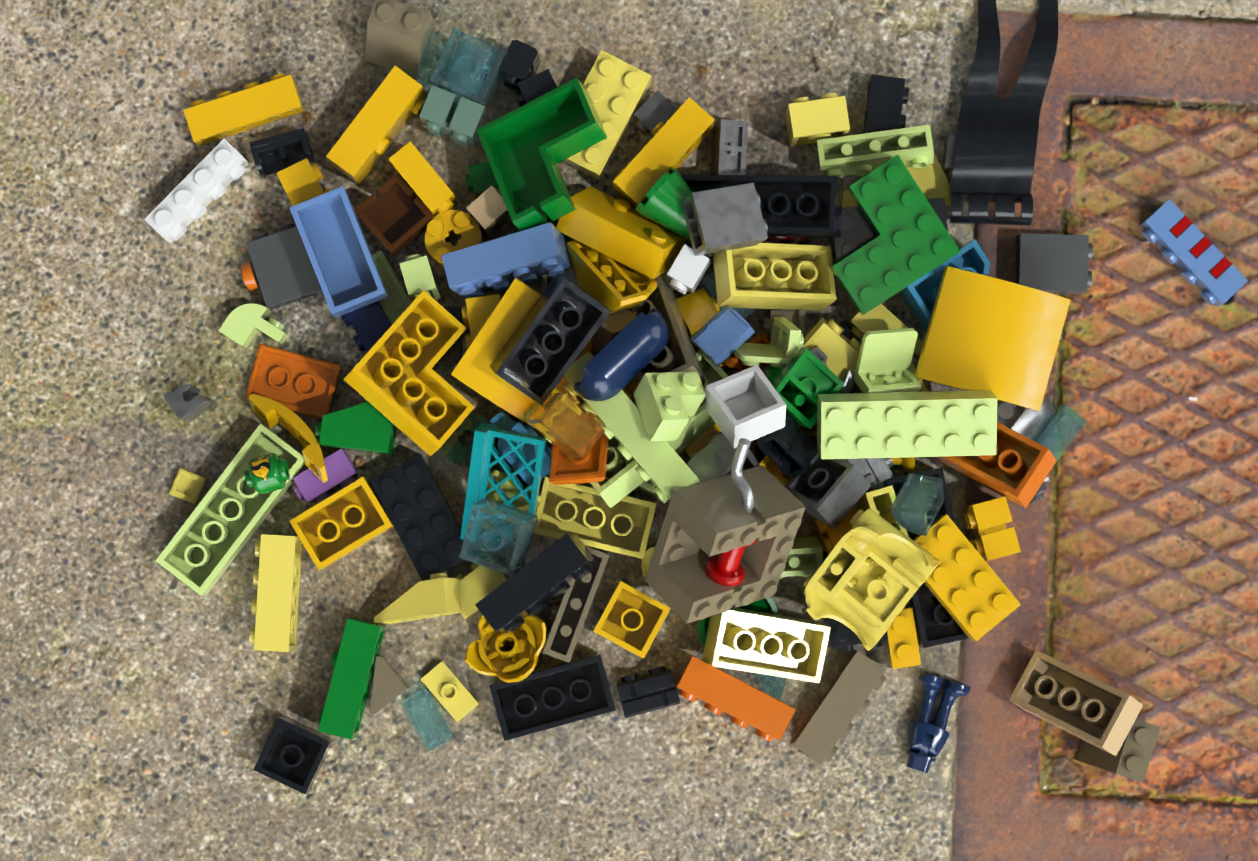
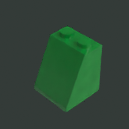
[315,402,397,456]

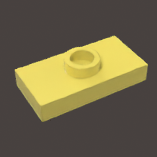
[421,661,479,723]

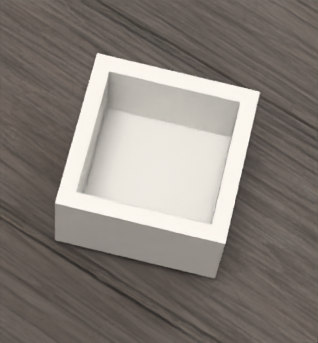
[705,365,786,448]

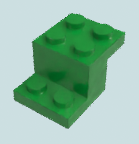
[763,347,845,429]

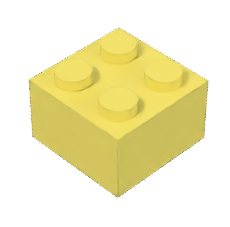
[785,93,850,147]

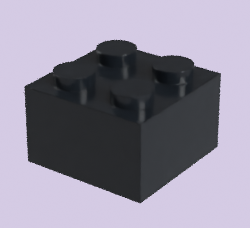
[253,716,334,794]

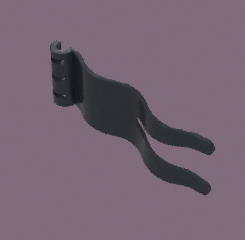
[949,0,1058,225]

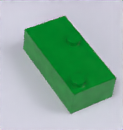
[318,617,386,740]

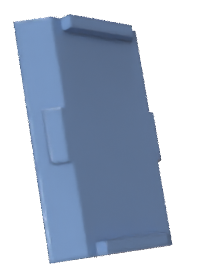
[690,305,755,366]

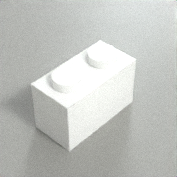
[667,244,710,295]

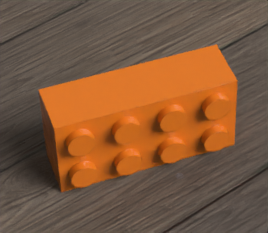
[932,422,1056,509]
[676,654,796,742]

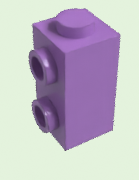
[292,449,359,504]

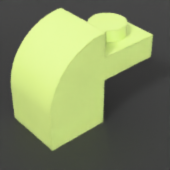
[219,303,288,349]

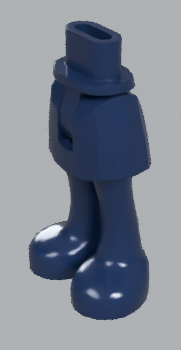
[906,671,971,773]

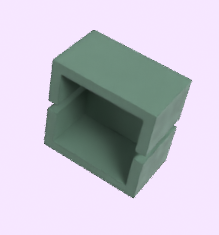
[419,85,488,148]

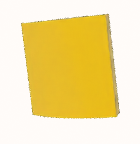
[914,266,1071,411]
[451,278,595,430]

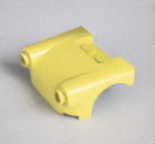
[803,508,941,651]

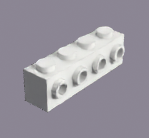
[144,139,249,244]

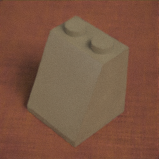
[364,0,436,81]
[1075,719,1161,783]

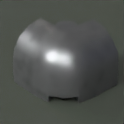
[997,394,1050,441]

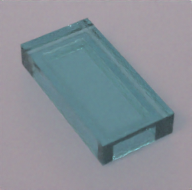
[401,688,454,752]

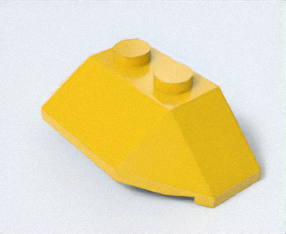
[567,240,657,314]

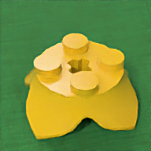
[464,614,546,683]

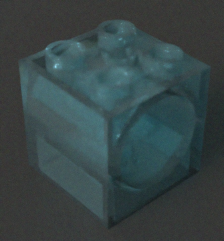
[430,28,506,110]

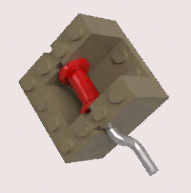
[645,438,806,624]

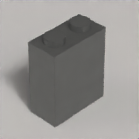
[246,224,323,310]
[1015,233,1093,295]

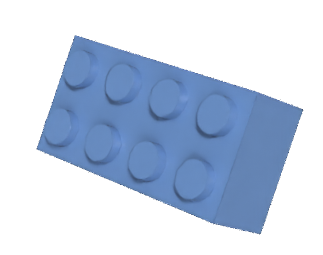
[289,186,389,318]
[441,222,571,299]

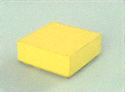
[169,468,207,505]

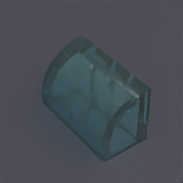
[891,473,944,536]

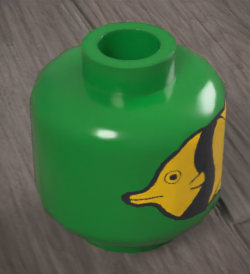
[245,453,290,494]

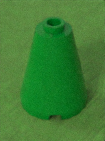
[635,166,693,241]

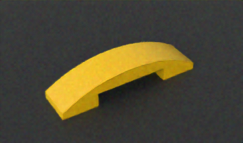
[248,394,328,483]

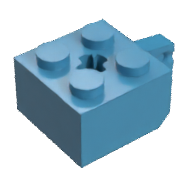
[489,411,552,486]

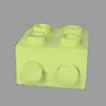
[733,317,804,368]
[854,328,921,393]

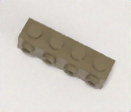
[542,546,610,663]

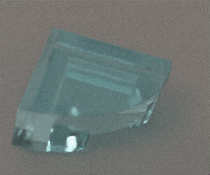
[759,674,786,700]

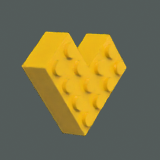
[343,290,475,456]

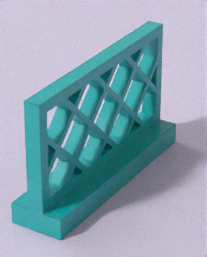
[460,423,546,549]

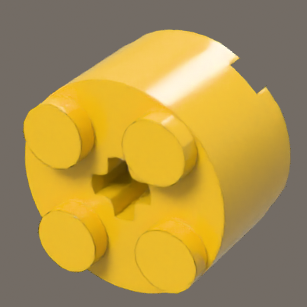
[425,210,483,268]

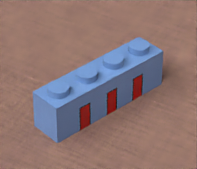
[1139,199,1248,307]

